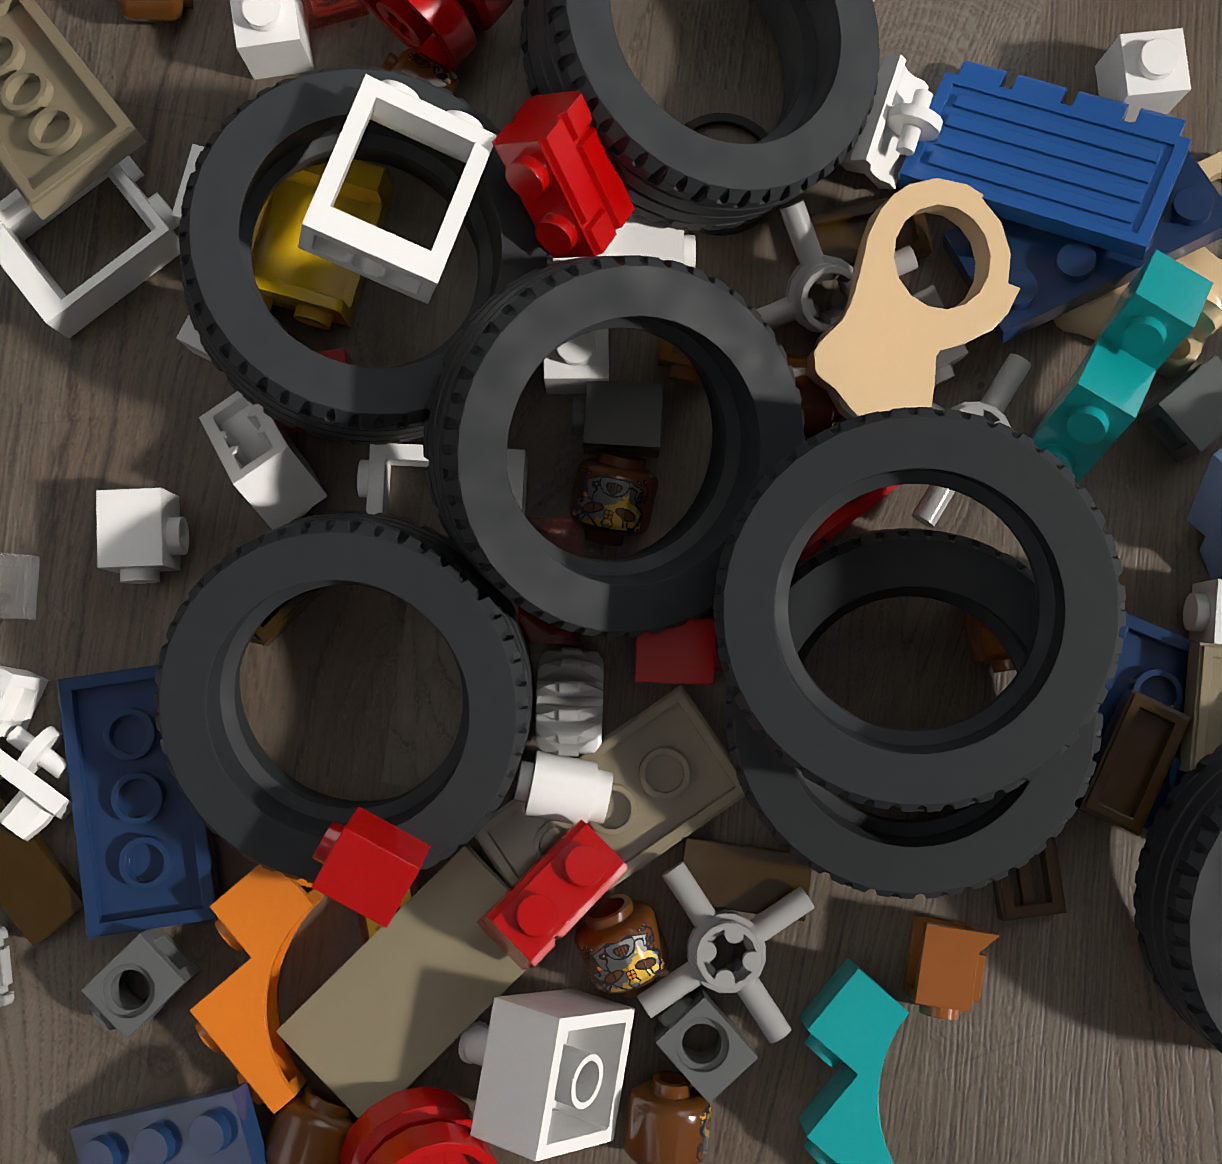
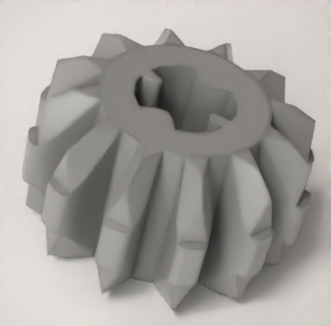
[536,647,604,757]

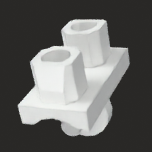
[840,54,943,189]
[0,725,72,841]

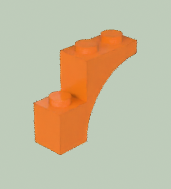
[189,864,325,1114]

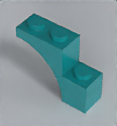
[1029,249,1213,483]
[798,958,909,1164]

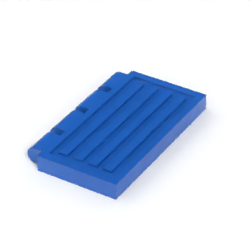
[898,60,1192,260]

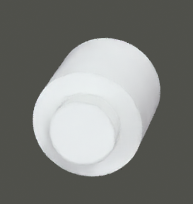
[514,750,613,825]

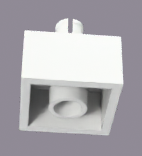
[459,989,635,1162]

